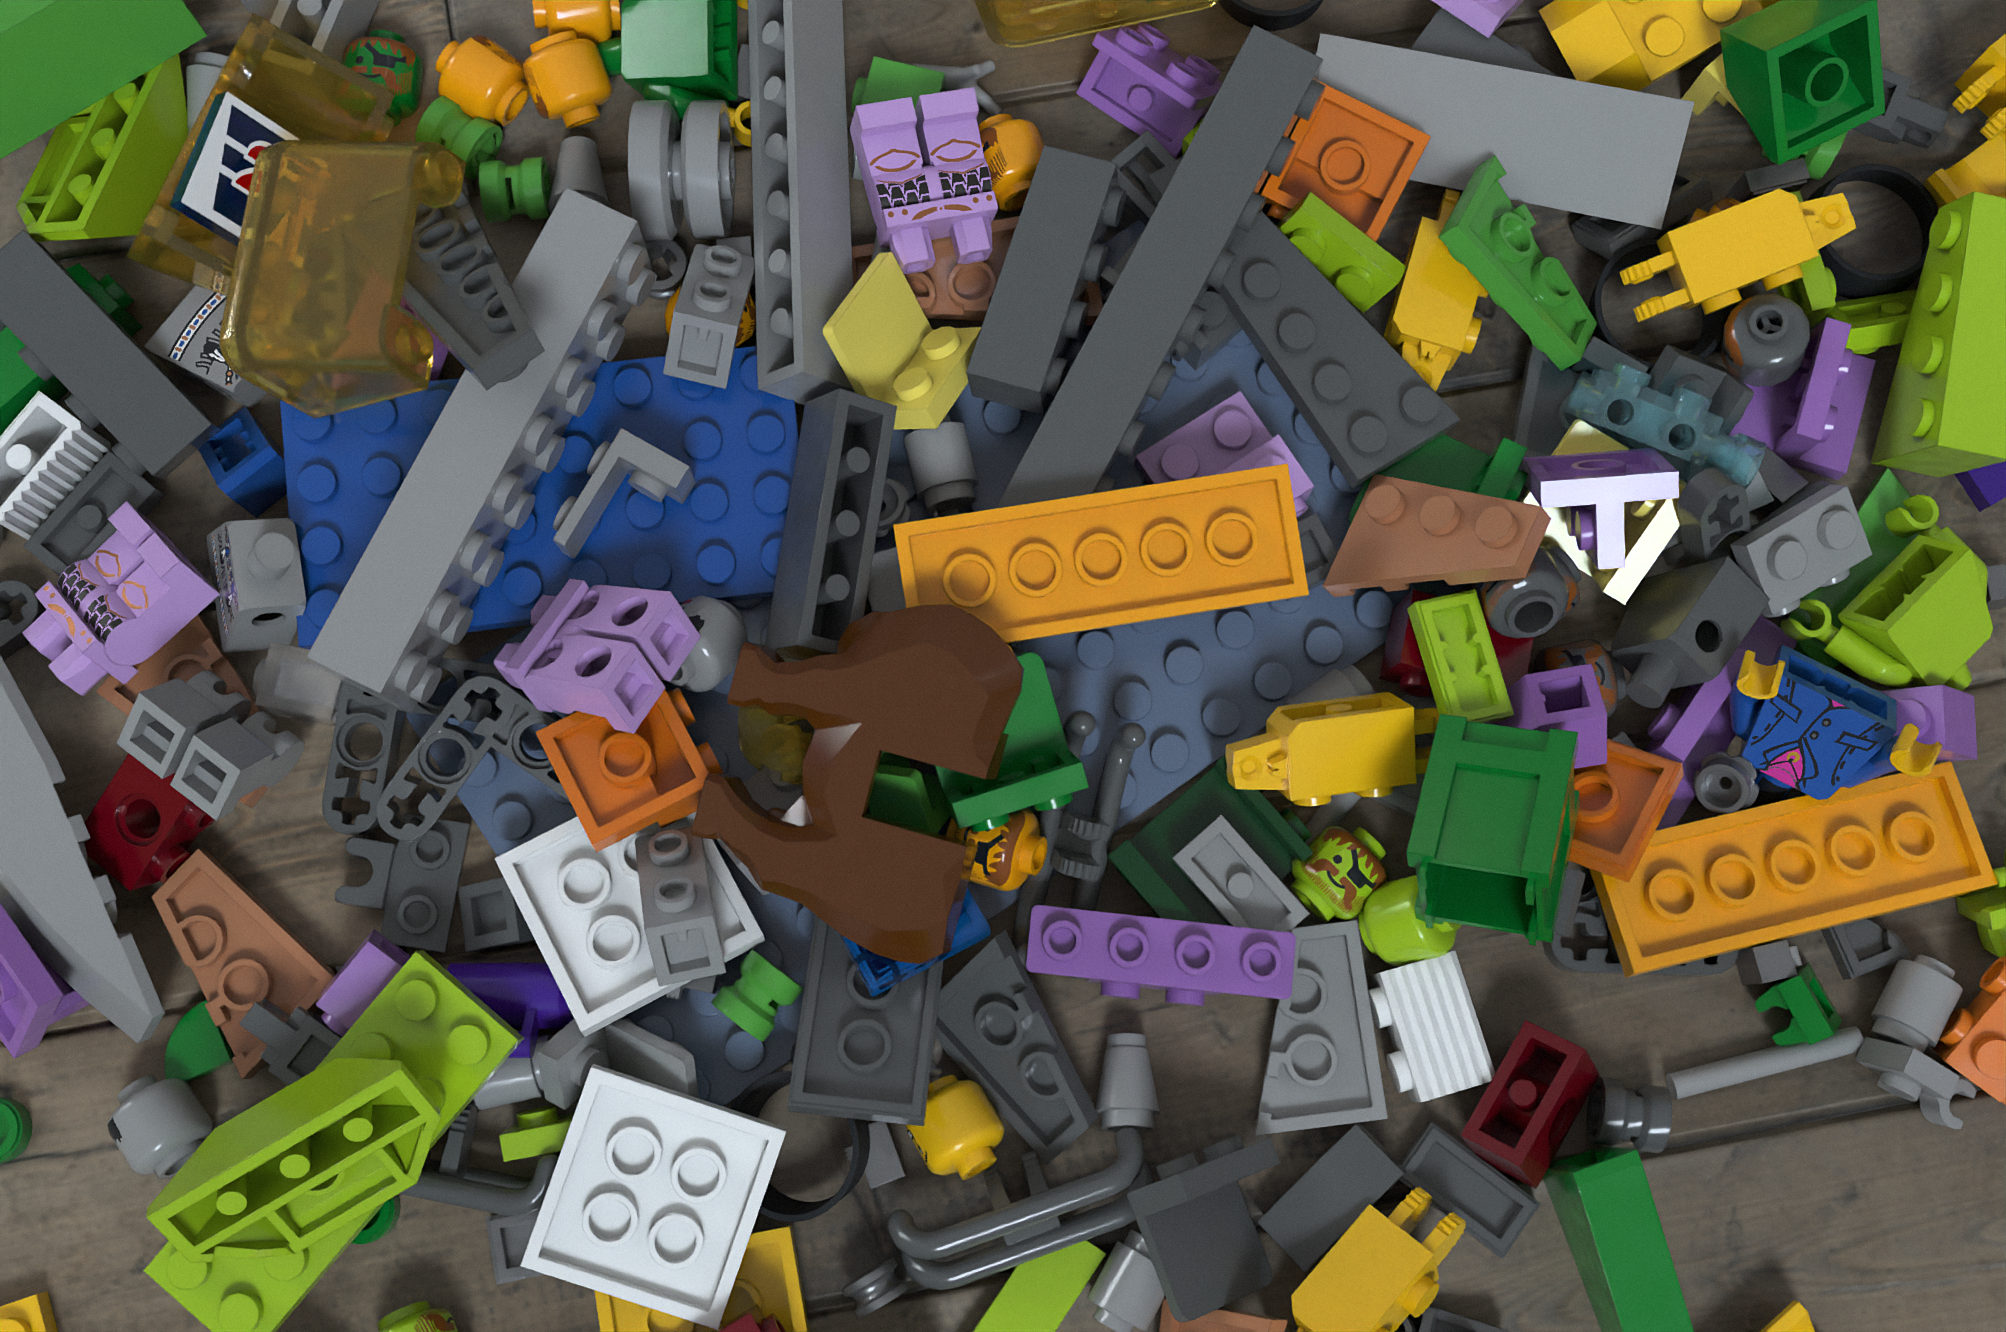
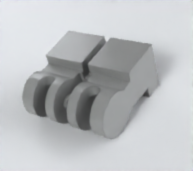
[116,670,304,821]

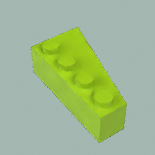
[1870,191,2006,478]

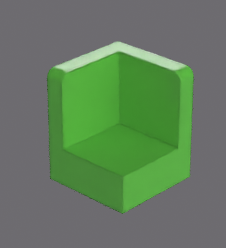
[868,751,950,833]

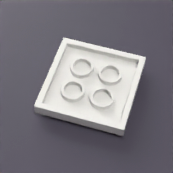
[494,812,765,1037]
[520,1064,786,1330]

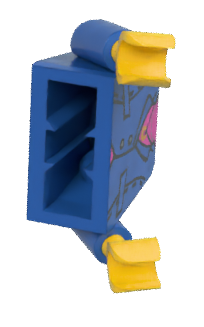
[1729,644,1943,805]

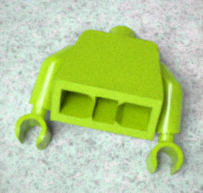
[1781,495,1993,691]

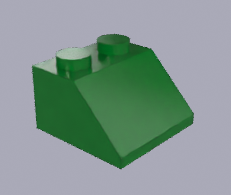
[1720,0,1885,165]

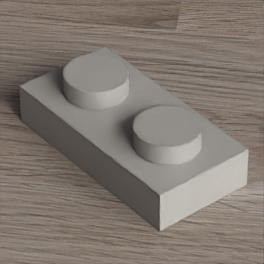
[1172,815,1310,932]

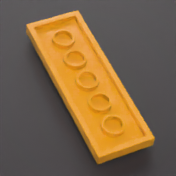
[893,463,1309,643]
[1589,761,1998,978]

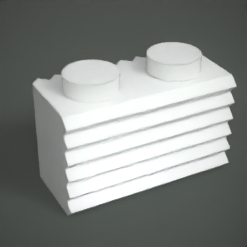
[0,391,111,540]
[1368,950,1495,1102]

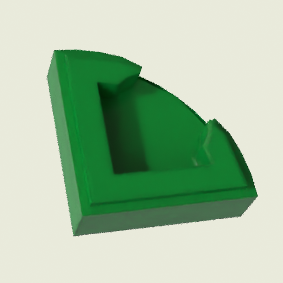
[164,1000,235,1083]

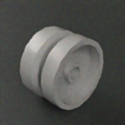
[628,100,736,240]

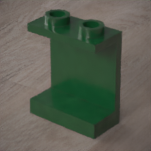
[1107,755,1314,926]

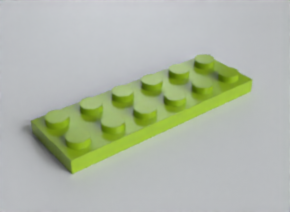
[143,950,524,1332]

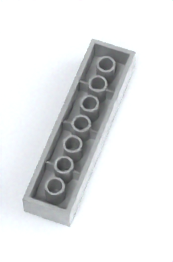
[307,187,655,714]

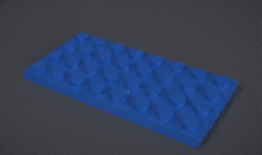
[280,346,799,651]

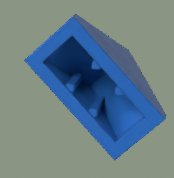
[198,406,287,518]

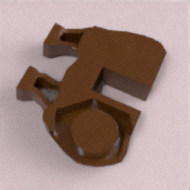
[691,605,1024,964]

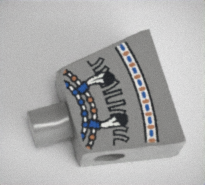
[144,255,312,409]
[206,518,306,653]

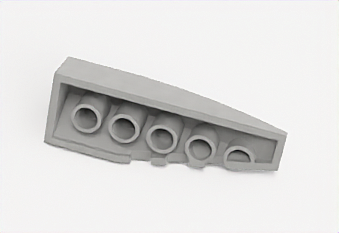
[0,655,165,1043]

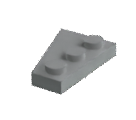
[1254,920,1388,1135]

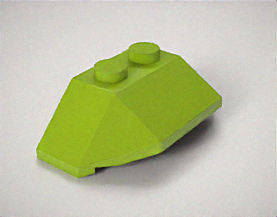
[16,53,191,242]
[146,1057,441,1263]

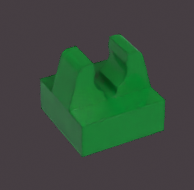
[1755,962,1842,1046]

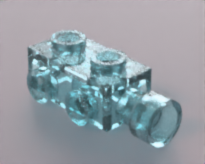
[1565,362,1766,490]

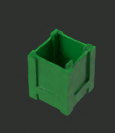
[1406,714,1580,946]

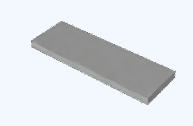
[1316,33,1694,229]

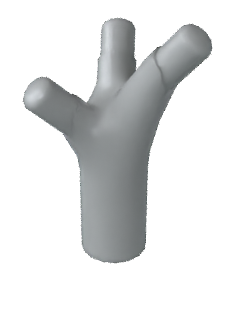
[913,60,1002,116]

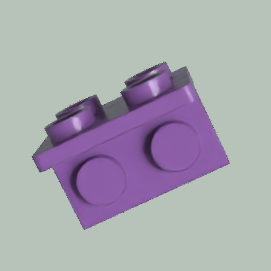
[1076,22,1222,159]

